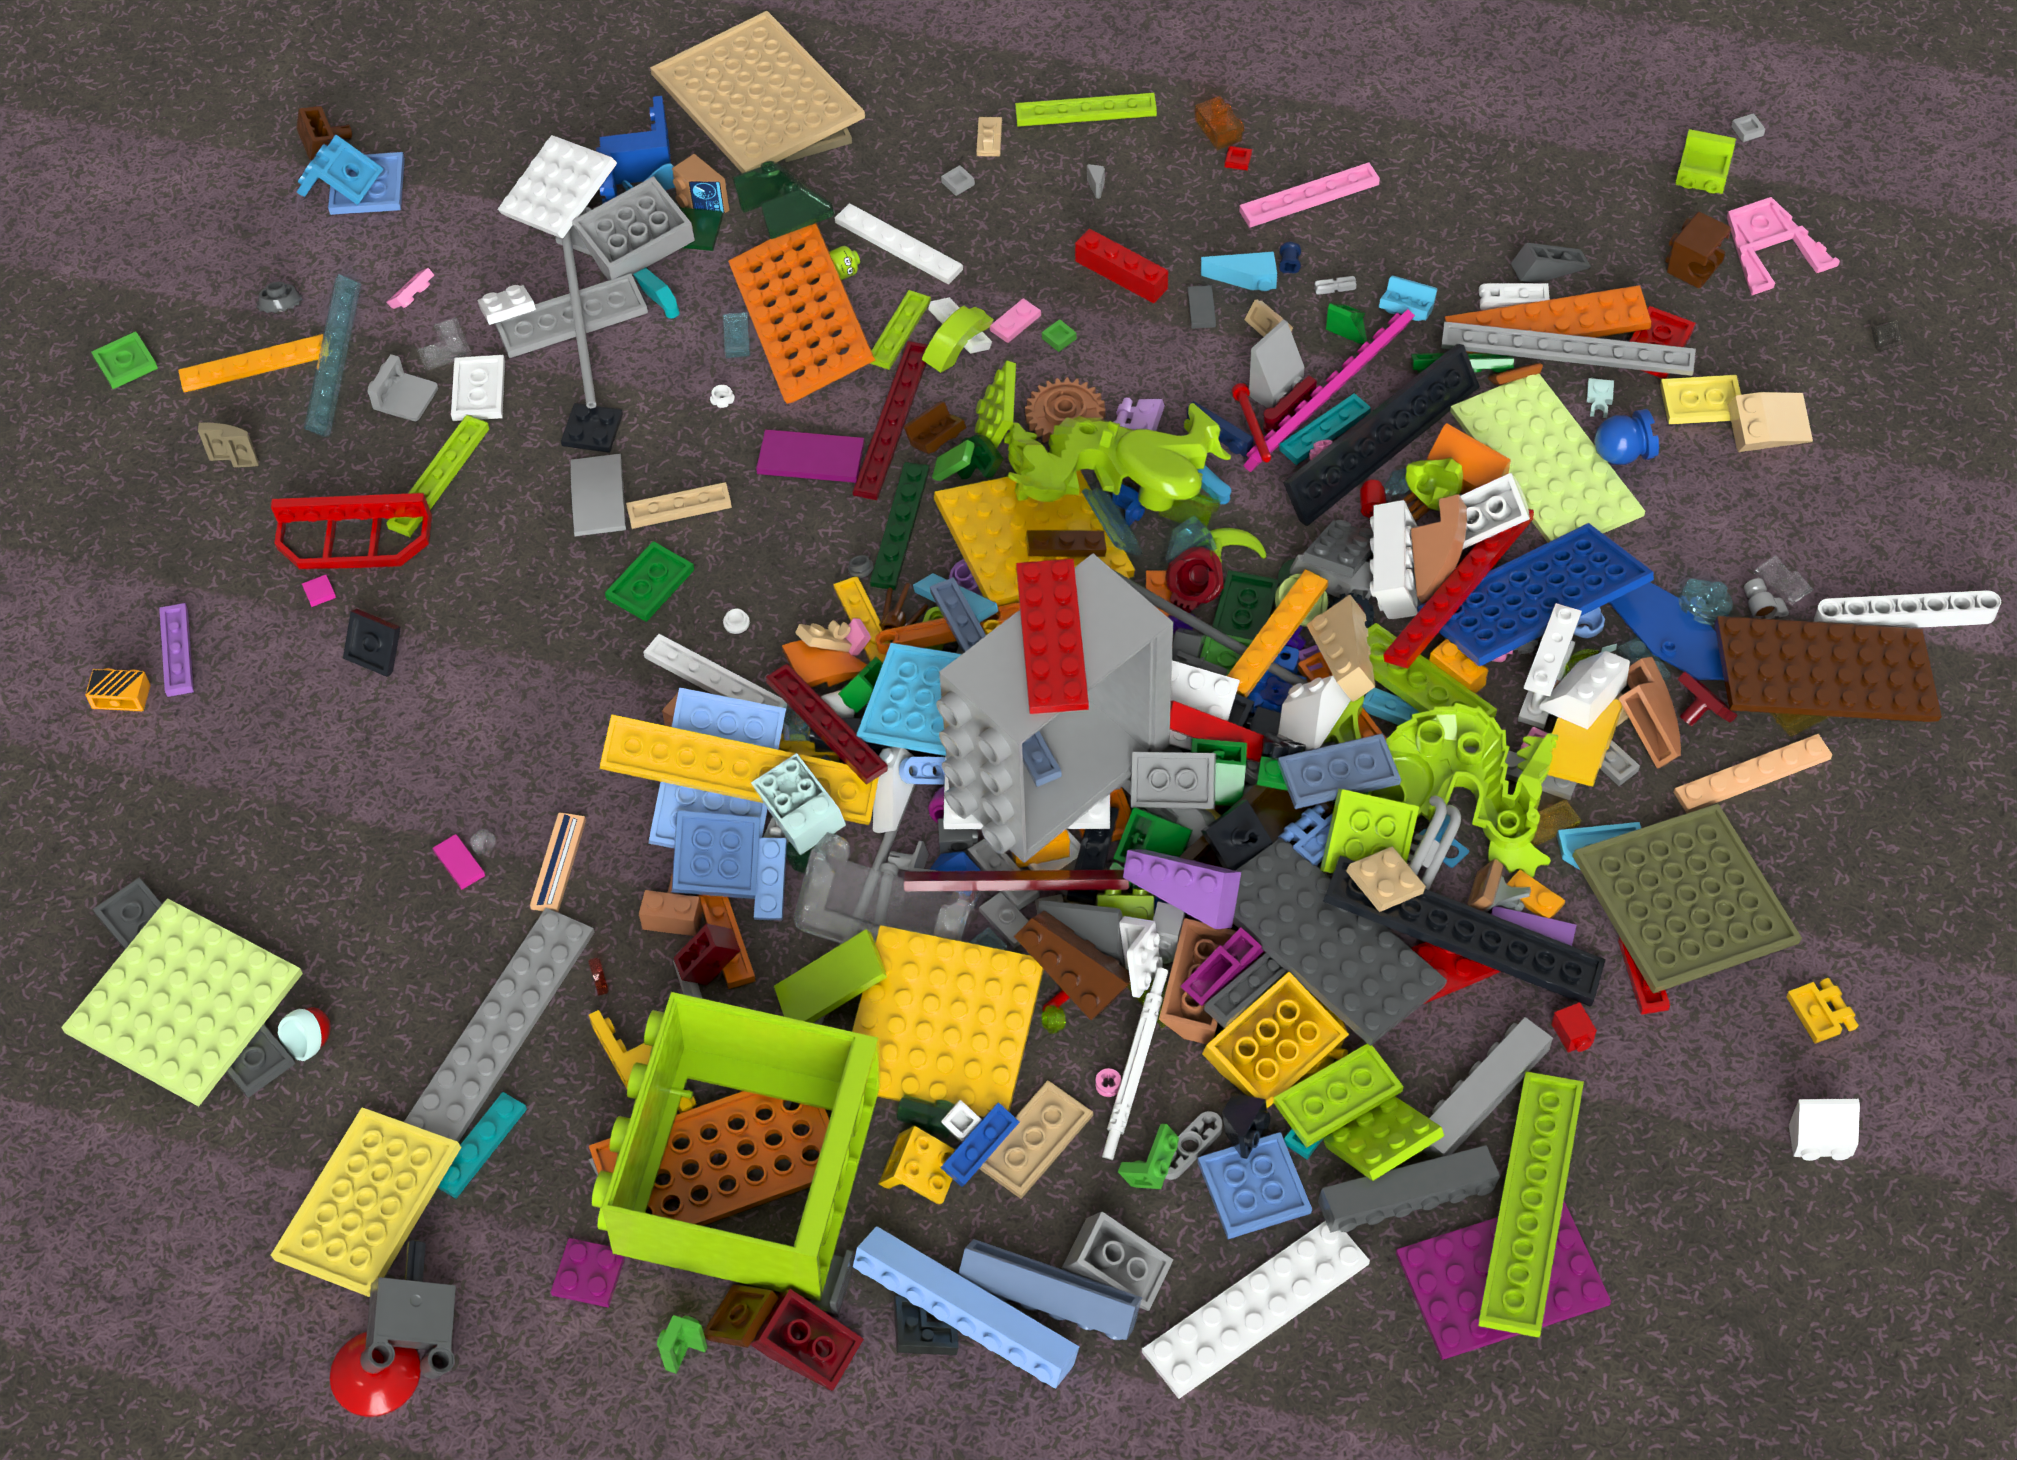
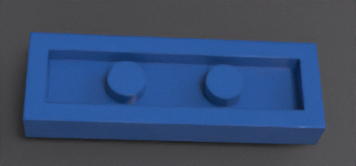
[940,1102,1019,1187]

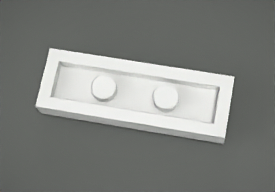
[928,297,992,354]

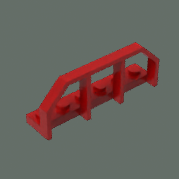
[271,493,432,569]

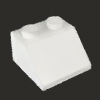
[1789,1099,1860,1161]

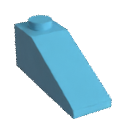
[1201,252,1277,291]

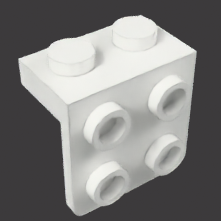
[1119,916,1163,998]

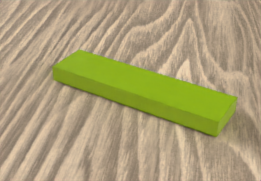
[870,290,931,370]

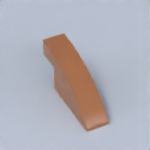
[1411,494,1467,604]
[1619,657,1681,769]

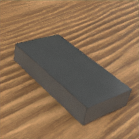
[1187,285,1216,329]

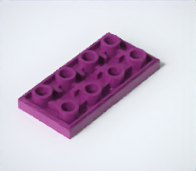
[756,429,865,483]

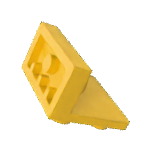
[878,1126,955,1204]

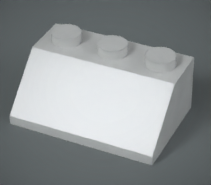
[1460,473,1530,549]
[1539,651,1630,729]

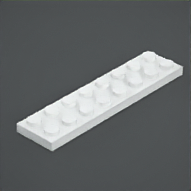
[1142,1221,1370,1399]

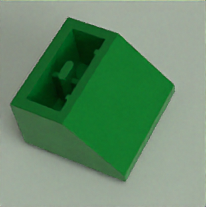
[1190,738,1247,806]
[1113,807,1193,863]

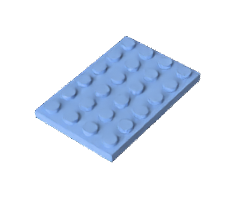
[648,688,786,848]

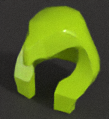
[1405,457,1463,511]

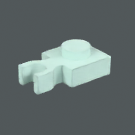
[1587,378,1614,418]

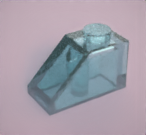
[1165,515,1217,565]

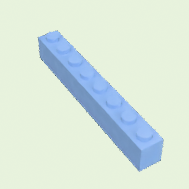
[853,1226,1079,1389]

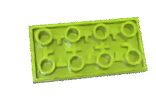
[774,929,887,1023]

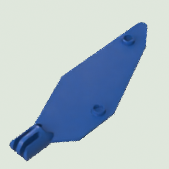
[1609,582,1724,680]

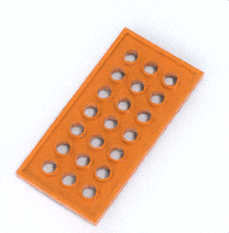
[728,217,875,404]
[589,1091,829,1226]

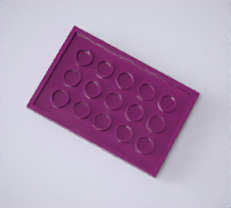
[1396,1201,1611,1360]

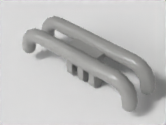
[1407,795,1461,890]

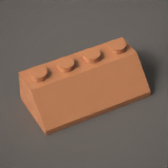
[1159,918,1237,1044]

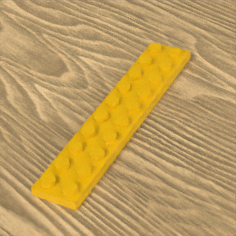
[600,714,879,825]

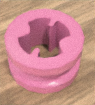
[1095,1068,1121,1097]

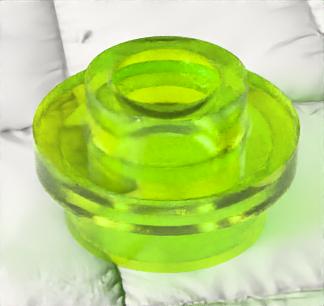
[1041,1005,1066,1034]

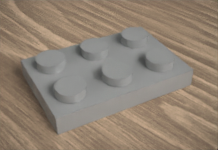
[1131,752,1216,809]

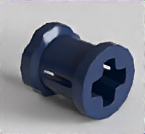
[1279,242,1301,273]

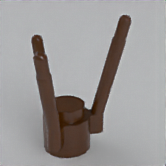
[879,583,928,631]

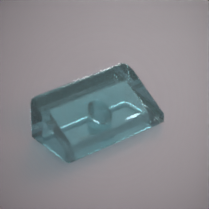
[783,704,810,741]

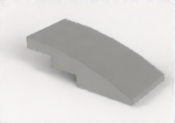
[571,454,626,536]

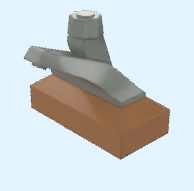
[1467,859,1531,912]

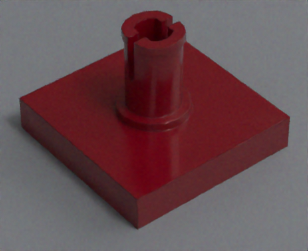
[1678,671,1738,727]

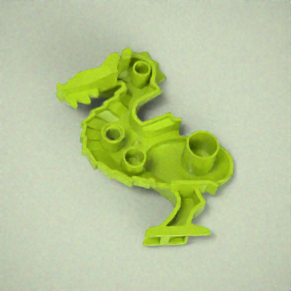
[1004,403,1231,511]
[1323,695,1558,878]

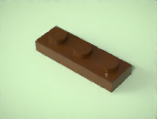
[1026,530,1107,557]

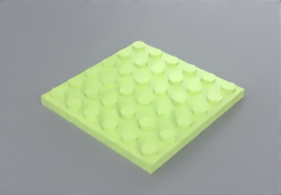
[61,898,303,1107]

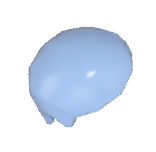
[1574,607,1605,638]

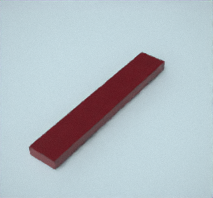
[766,664,888,785]

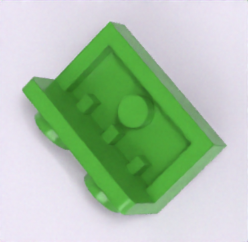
[657,1315,707,1374]

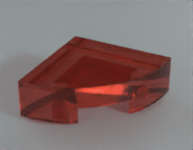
[588,957,609,996]

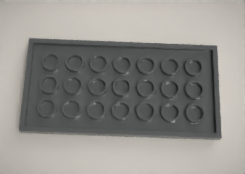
[1233,838,1447,1046]

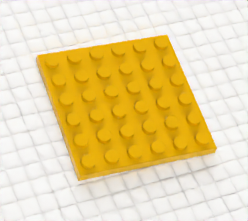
[934,470,1135,607]
[852,925,1044,1119]

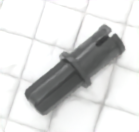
[1175,650,1227,676]

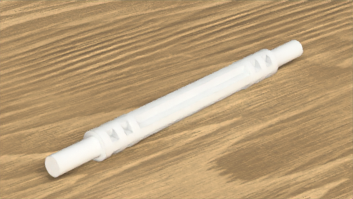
[1102,968,1168,1160]

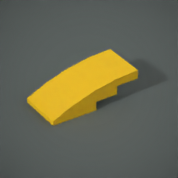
[1548,699,1623,787]

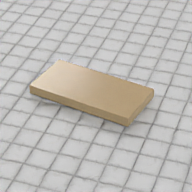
[979,1080,1093,1199]

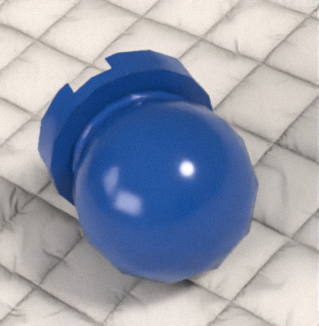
[1594,409,1659,465]

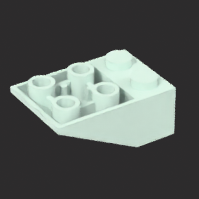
[751,753,846,855]

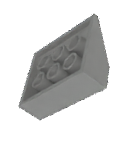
[572,176,695,280]

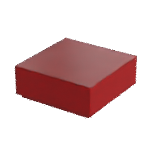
[1225,146,1252,171]

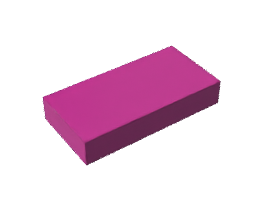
[433,834,485,890]

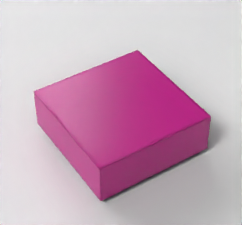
[302,575,336,607]

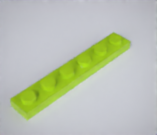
[1015,93,1157,127]
[387,415,489,537]

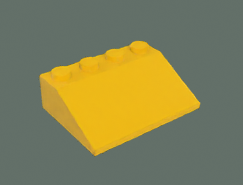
[1202,972,1349,1109]

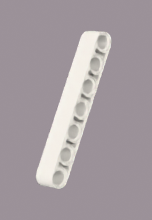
[1814,591,2001,628]

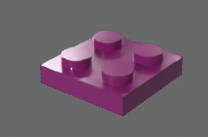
[551,1238,626,1308]

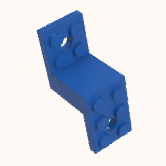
[596,96,671,204]

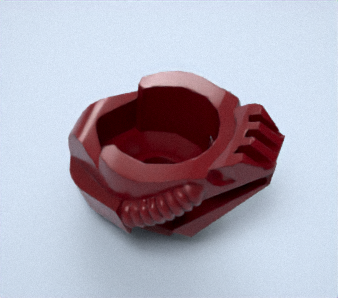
[1166,547,1224,613]

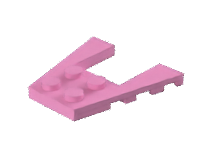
[1727,197,1840,295]

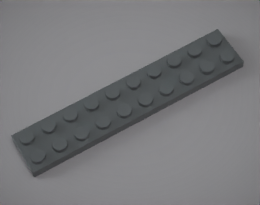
[93,877,295,1098]

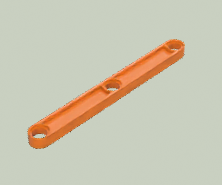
[875,602,1020,655]

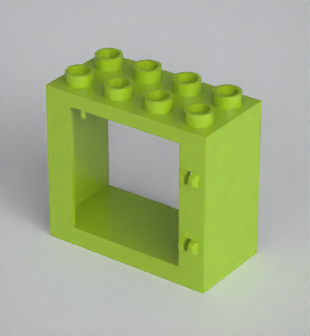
[592,992,880,1301]

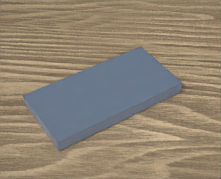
[1277,733,1401,809]

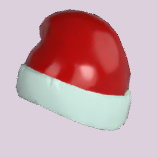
[278,1007,331,1061]

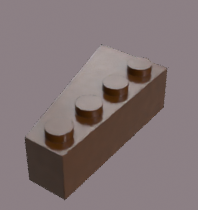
[1014,910,1131,1020]

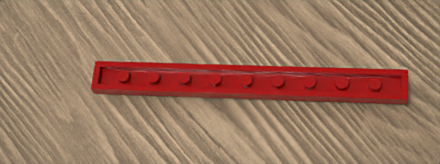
[1383,508,1534,669]

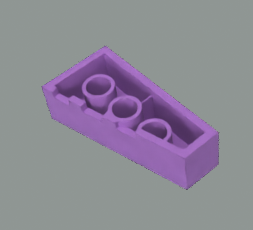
[1123,849,1241,929]

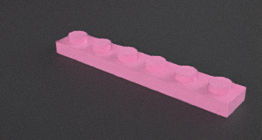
[1239,163,1380,228]

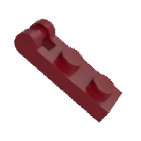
[1263,376,1317,434]

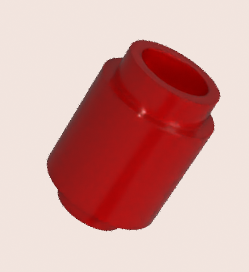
[1360,480,1386,518]

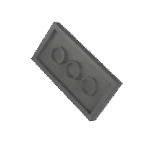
[1302,520,1374,578]

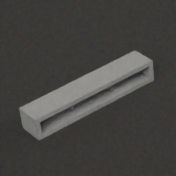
[1422,1017,1553,1159]

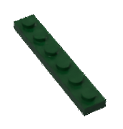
[870,462,930,591]

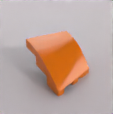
[782,640,867,688]

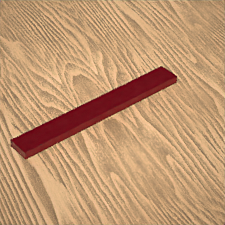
[853,341,928,500]
[904,870,1129,891]

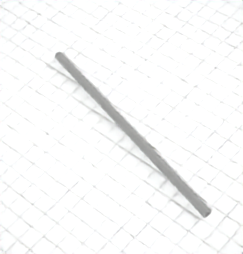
[562,229,596,408]

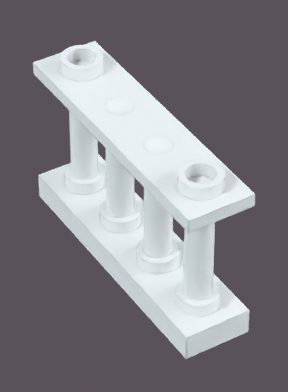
[1518,603,1582,729]

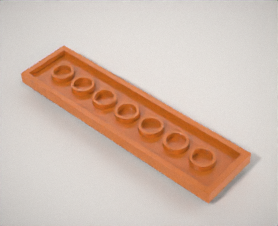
[1445,285,1651,353]

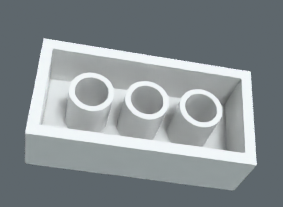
[1370,500,1419,619]

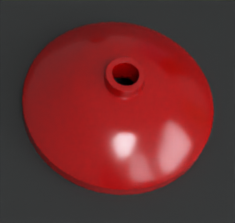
[330,1332,421,1417]

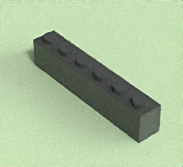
[1318,1145,1500,1233]

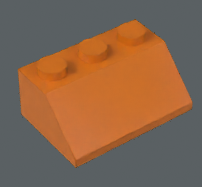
[1427,423,1511,494]

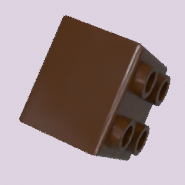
[1665,212,1731,288]

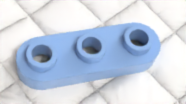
[899,757,945,785]

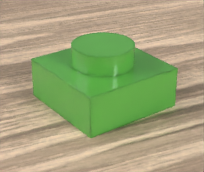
[1042,320,1077,352]

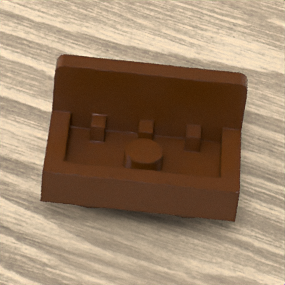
[904,401,967,454]

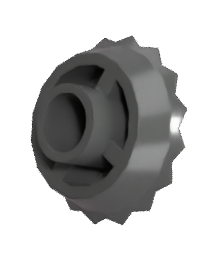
[256,281,303,313]

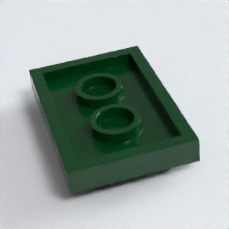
[1212,570,1279,640]

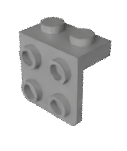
[368,354,438,421]

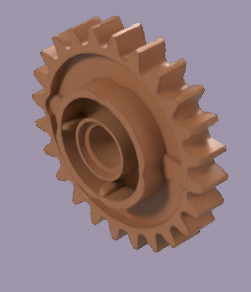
[1025,377,1105,443]

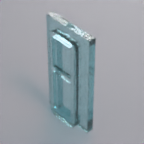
[1082,488,1143,556]

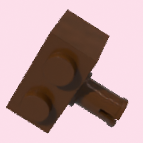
[297,106,352,162]

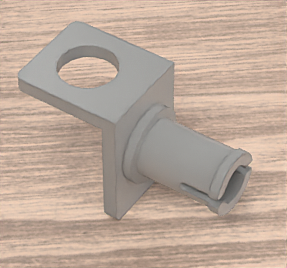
[888,841,936,872]

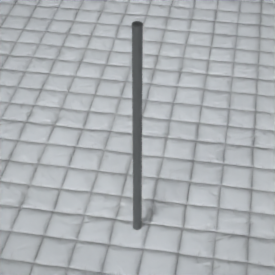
[1112,569,1309,686]

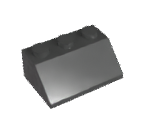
[1038,900,1125,967]

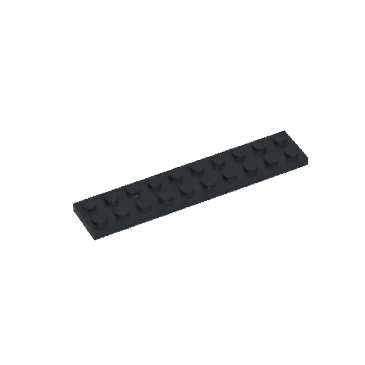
[1283,344,1480,526]
[1323,856,1606,1007]

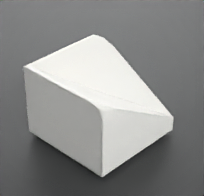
[941,1100,982,1142]

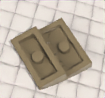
[198,423,259,467]

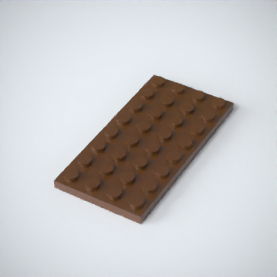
[1714,616,1942,722]

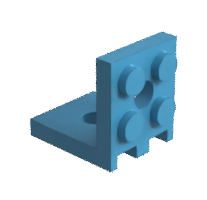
[297,135,384,205]

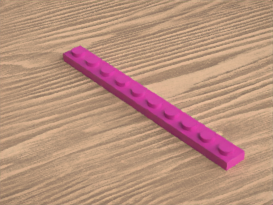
[1243,309,1415,472]

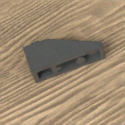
[1511,243,1591,283]

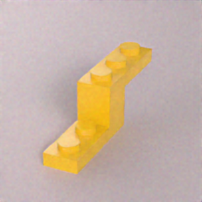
[589,1010,697,1113]

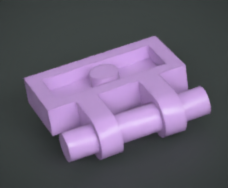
[1114,398,1165,431]

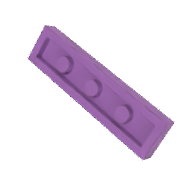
[159,603,194,697]

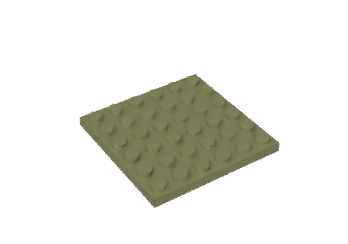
[1572,804,1802,994]

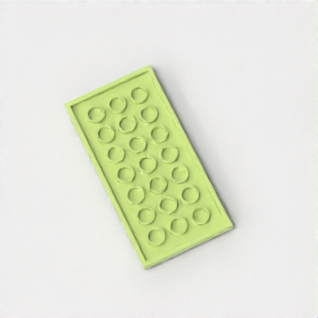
[1450,374,1645,543]

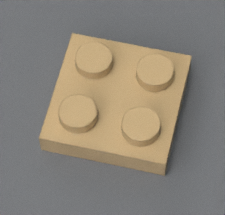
[1346,847,1426,912]

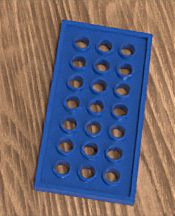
[1417,523,1654,667]

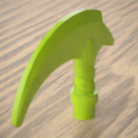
[1195,528,1266,563]

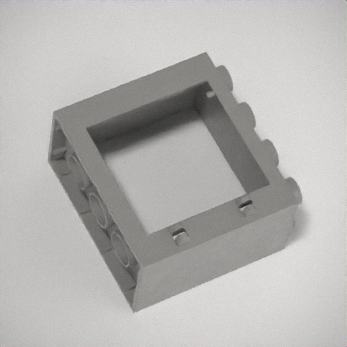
[936,553,1173,863]

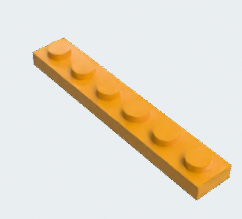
[178,334,329,392]
[1227,569,1328,698]

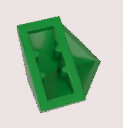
[1326,303,1367,345]

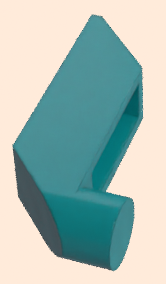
[633,267,680,319]

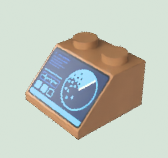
[672,154,729,213]

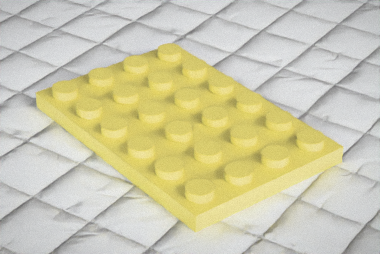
[271,1108,461,1297]

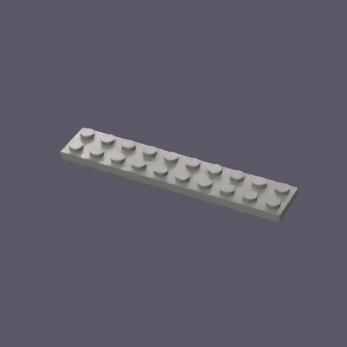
[404,908,595,1142]

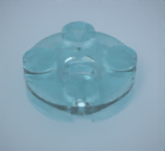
[1679,579,1733,625]

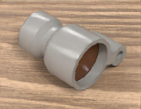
[1744,578,1789,619]

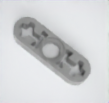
[1165,1111,1222,1180]

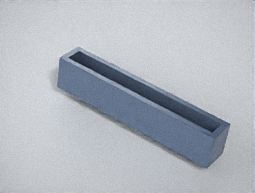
[958,1239,1142,1340]

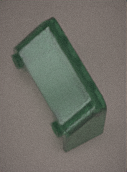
[732,161,835,239]

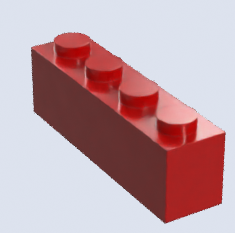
[1075,228,1168,303]

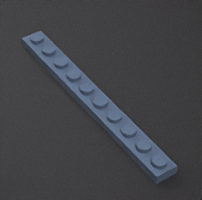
[930,577,1062,787]

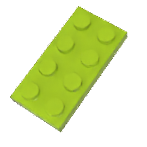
[1273,1043,1403,1148]

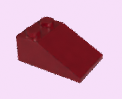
[750,1289,864,1391]

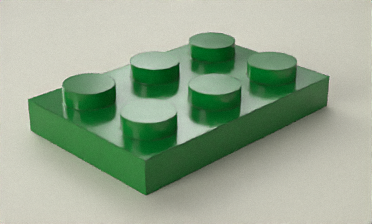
[605,541,694,622]

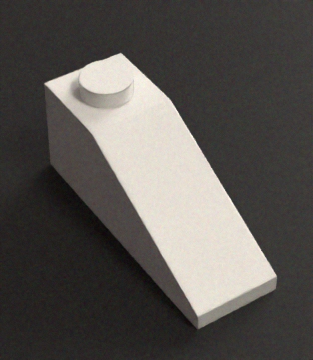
[873,747,914,833]

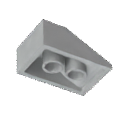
[1249,319,1305,408]
[1062,1212,1173,1311]

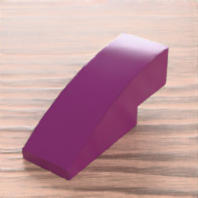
[1180,927,1263,1007]

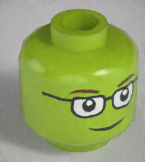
[829,246,860,281]

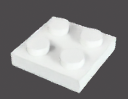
[477,285,536,325]

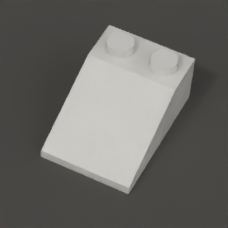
[1275,676,1351,759]

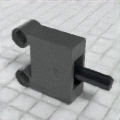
[360,1240,456,1379]

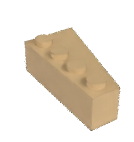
[1306,595,1375,702]

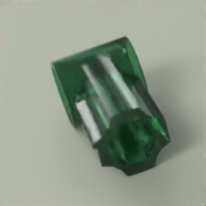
[897,1095,955,1138]

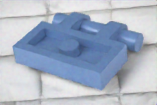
[1278,804,1333,865]

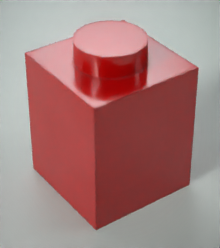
[1551,1002,1597,1053]

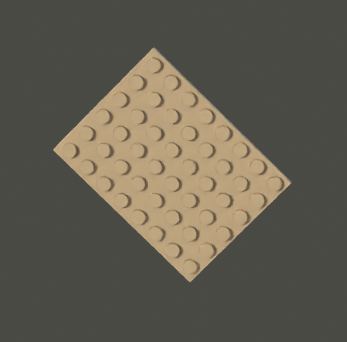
[650,11,865,178]

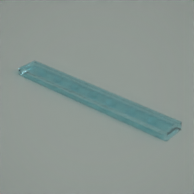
[304,274,361,437]

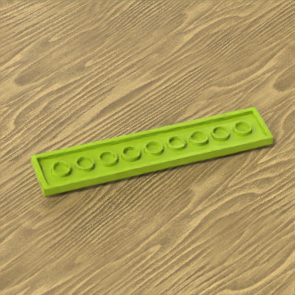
[1479,1072,1584,1338]

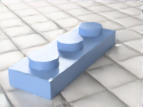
[754,838,787,920]

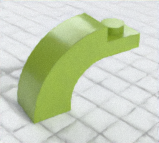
[922,306,994,373]

